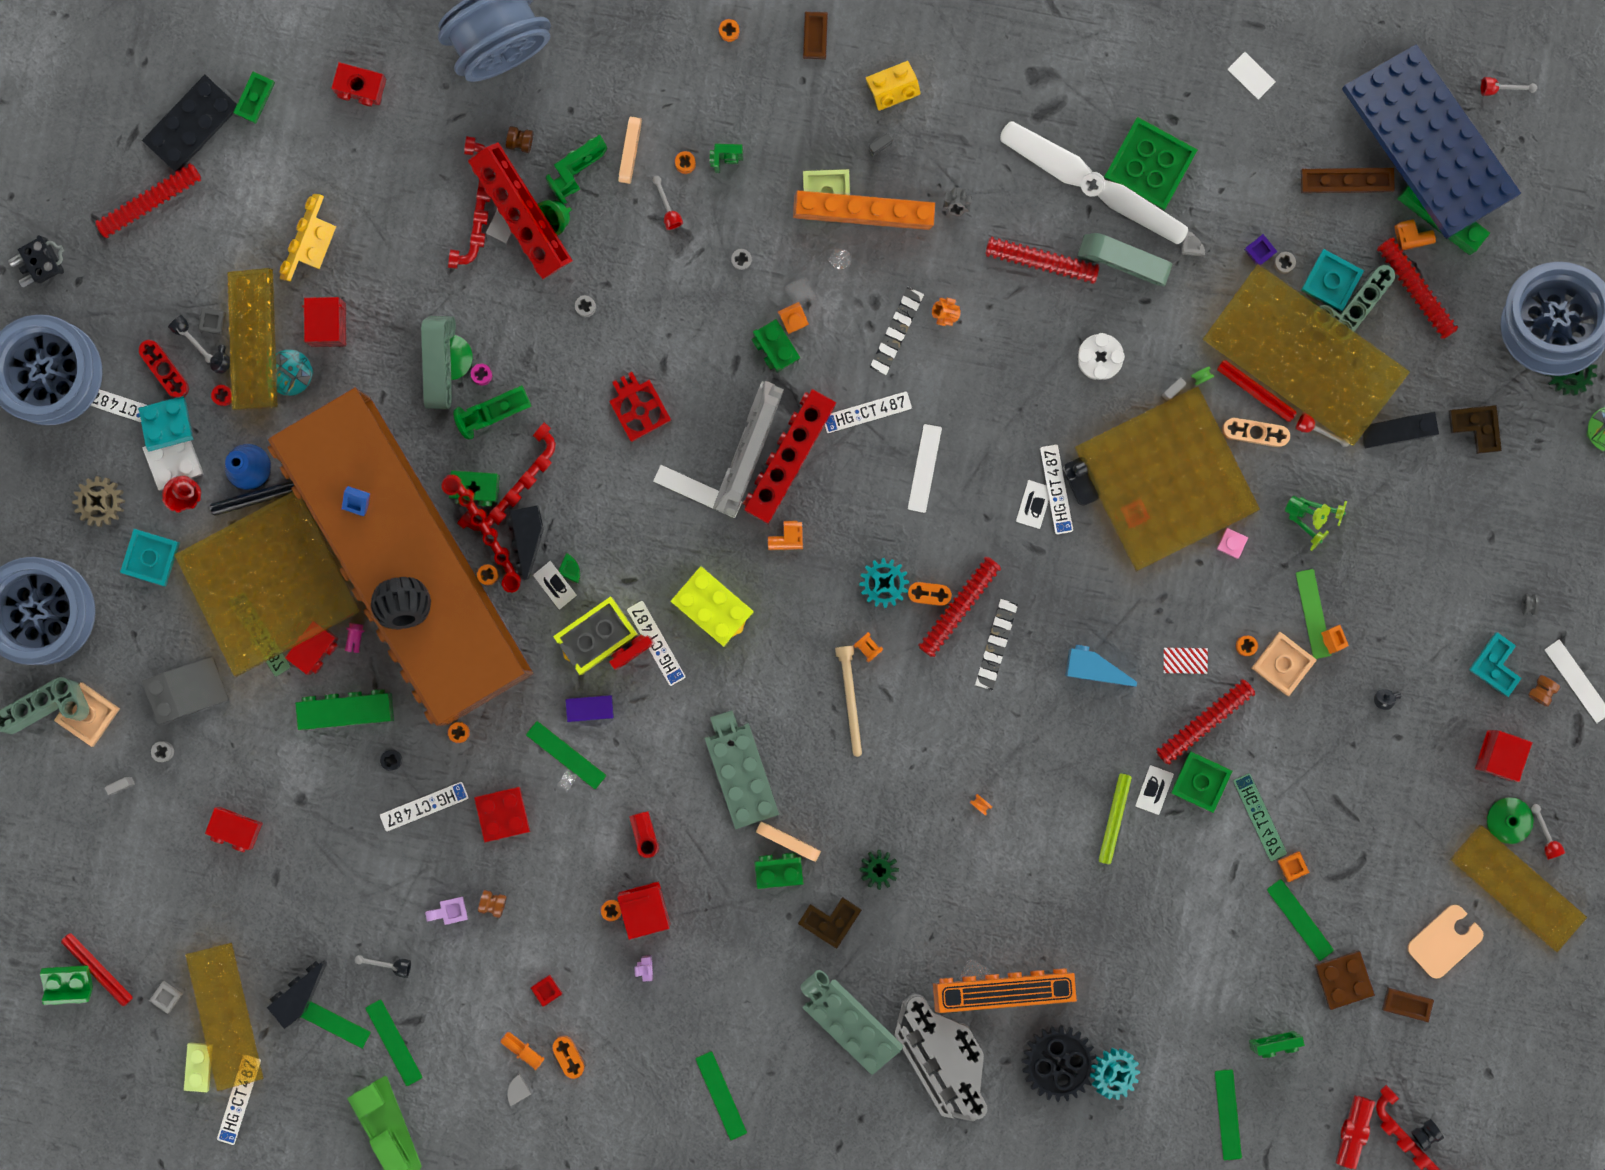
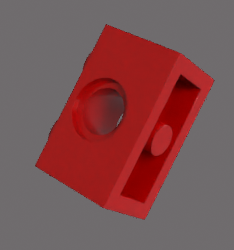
[331,62,387,107]

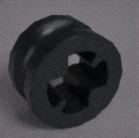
[380,750,403,771]

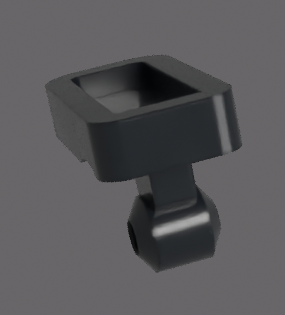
[1062,457,1100,506]

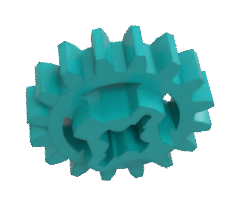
[859,558,909,608]
[1090,1048,1140,1100]

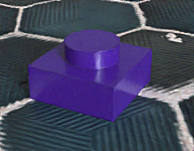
[1244,234,1277,267]

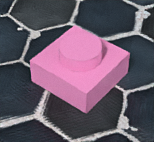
[1217,528,1248,559]

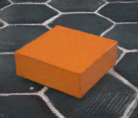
[1278,851,1309,882]

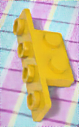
[279,194,336,282]

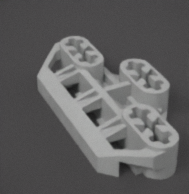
[713,381,784,517]
[894,994,987,1122]

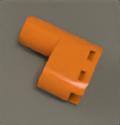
[1394,219,1436,250]
[768,521,803,550]

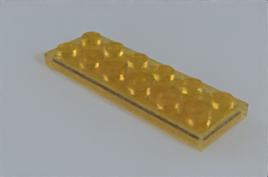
[227,268,278,410]
[1450,825,1587,952]
[185,942,264,1091]

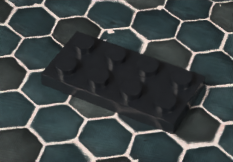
[142,74,237,172]

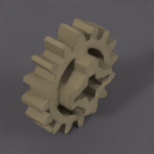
[72,476,125,527]

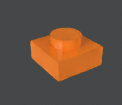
[778,302,809,334]
[1321,625,1349,654]

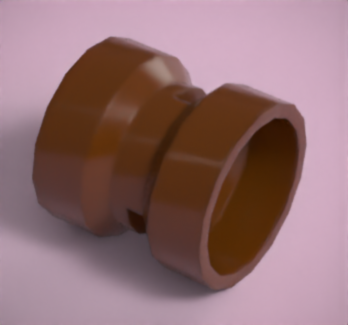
[506,126,534,153]

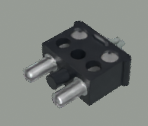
[8,235,64,287]

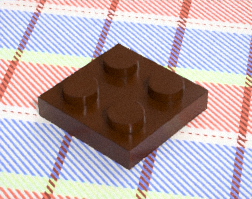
[1315,950,1375,1010]

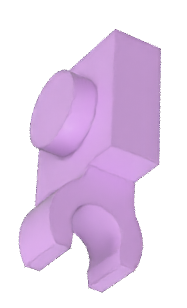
[425,896,468,925]
[634,955,653,981]

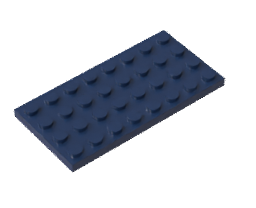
[1342,44,1521,239]

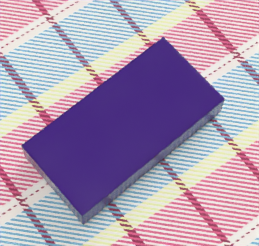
[565,695,614,722]

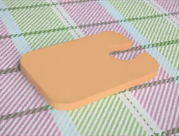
[1408,905,1484,979]

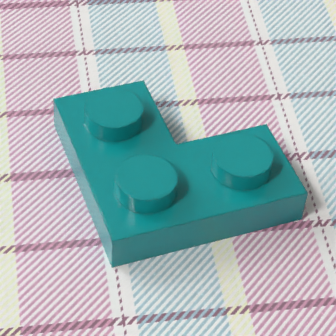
[1469,632,1522,697]

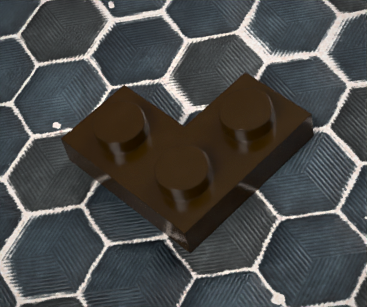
[1449,405,1502,454]
[798,897,862,949]

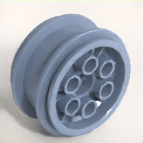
[438,0,551,82]
[1500,262,1605,376]
[0,315,103,425]
[0,557,95,665]

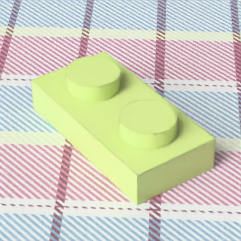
[184,1043,213,1092]

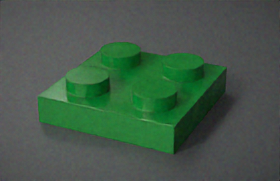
[1170,751,1233,813]
[1249,1031,1305,1058]

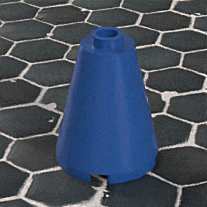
[225,444,271,490]

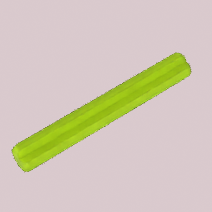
[1099,774,1132,864]

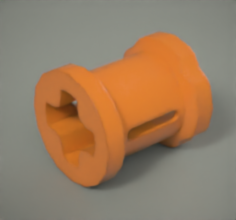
[853,632,883,663]

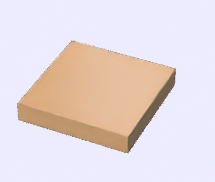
[1251,632,1317,696]
[54,682,120,747]

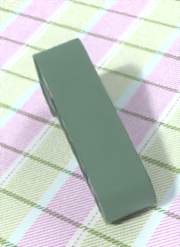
[1077,233,1173,287]
[1310,265,1395,343]
[421,316,456,409]
[0,677,90,734]

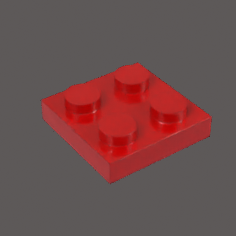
[609,634,655,670]
[474,787,531,843]

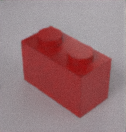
[285,621,339,675]
[205,807,263,852]

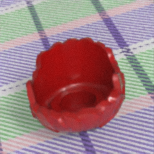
[162,476,202,513]

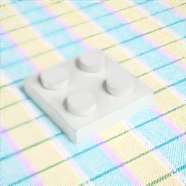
[142,441,204,491]

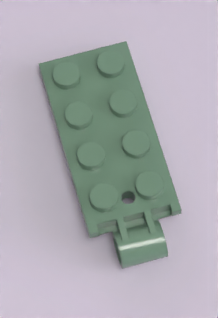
[705,710,779,829]
[801,970,904,1075]

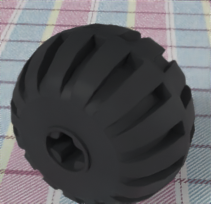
[371,577,431,630]

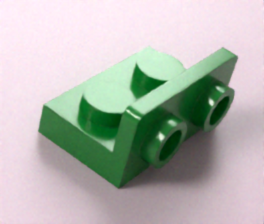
[710,144,744,173]
[751,319,800,373]
[754,853,803,889]
[40,966,93,1005]

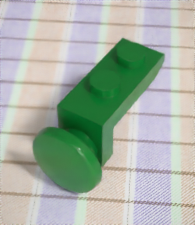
[545,135,608,204]
[453,385,532,440]

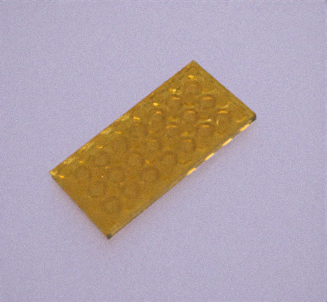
[1202,263,1410,446]

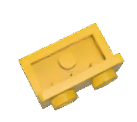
[865,61,921,111]

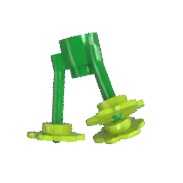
[1285,496,1347,551]

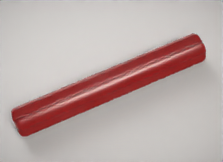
[1217,360,1297,422]
[61,933,133,1006]

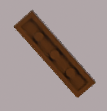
[1301,168,1395,193]

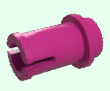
[345,623,365,653]

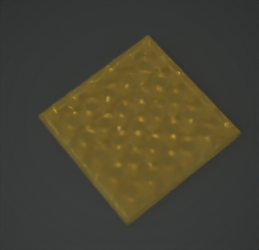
[1074,386,1260,571]
[174,492,360,677]

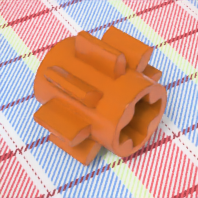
[932,297,960,326]

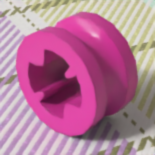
[471,364,492,386]

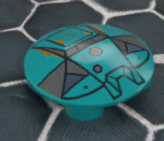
[266,350,313,396]

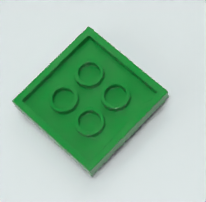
[1104,117,1198,211]

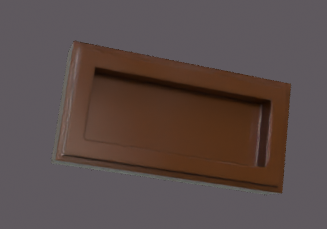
[803,11,828,60]
[1382,987,1434,1023]

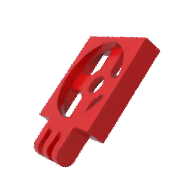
[609,372,672,442]

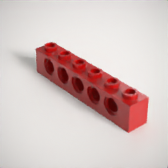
[468,142,573,280]
[743,389,837,525]

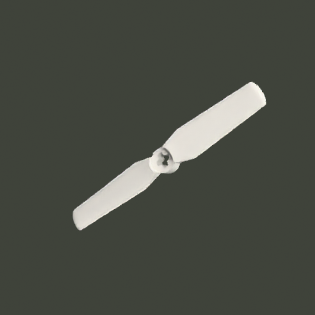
[1000,121,1188,244]

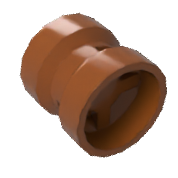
[1528,675,1561,707]
[478,890,507,918]

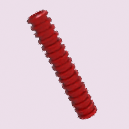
[95,163,201,238]
[985,236,1100,284]
[1377,237,1459,339]
[918,557,1001,657]
[1156,679,1255,765]

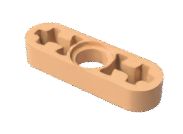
[619,116,642,184]
[1222,418,1290,447]
[756,821,821,862]

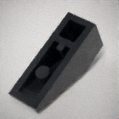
[1361,412,1439,449]

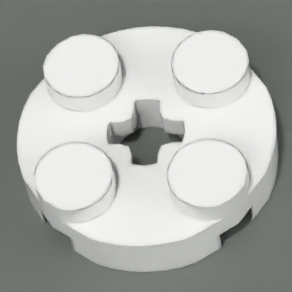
[1078,333,1125,380]

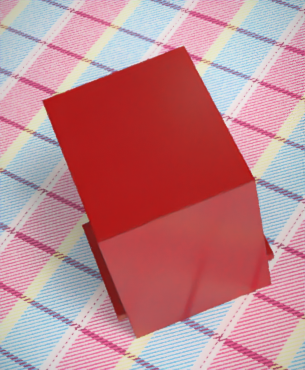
[302,297,346,347]
[1475,730,1533,782]
[617,881,671,940]

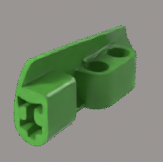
[347,1076,422,1170]

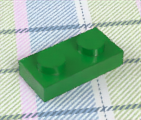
[233,72,275,124]

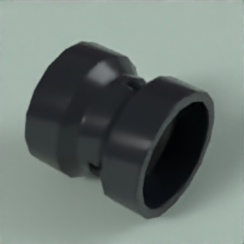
[1411,1119,1444,1151]

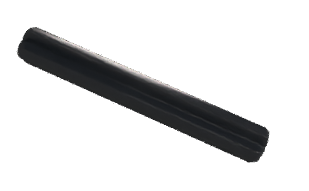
[210,481,295,516]

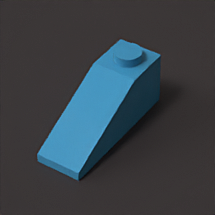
[1065,645,1137,687]

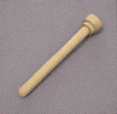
[835,645,862,757]

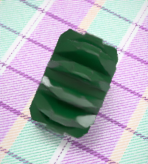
[859,850,899,890]

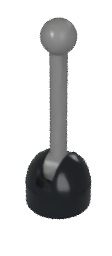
[168,315,213,363]
[355,955,411,978]

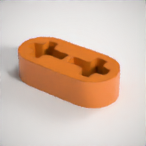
[908,582,952,606]
[552,1036,585,1079]

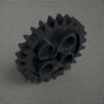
[1021,1025,1097,1102]

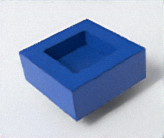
[342,486,370,516]

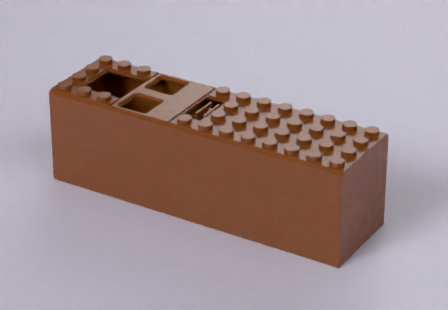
[267,387,534,726]

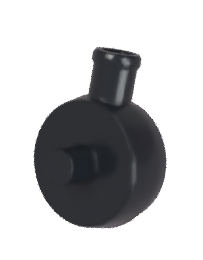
[210,345,230,374]
[1374,689,1402,710]

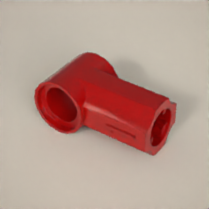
[629,811,659,858]

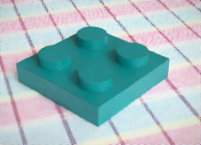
[1300,249,1364,312]
[138,396,194,452]
[120,529,180,586]

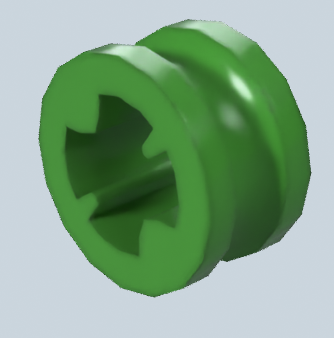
[1191,366,1215,386]

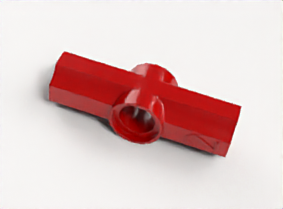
[1335,1095,1375,1169]

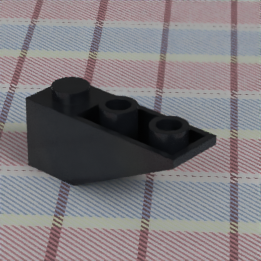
[507,505,544,580]
[267,960,327,1029]

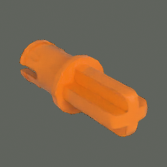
[501,1032,545,1070]

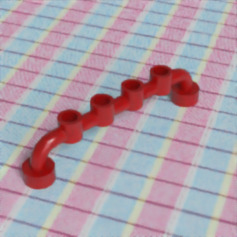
[448,136,495,269]
[457,422,556,531]
[441,474,521,593]
[1376,1085,1441,1170]

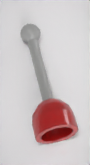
[1480,77,1537,96]
[652,176,683,230]
[1296,413,1350,447]
[1531,804,1565,860]

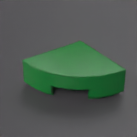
[558,553,580,584]

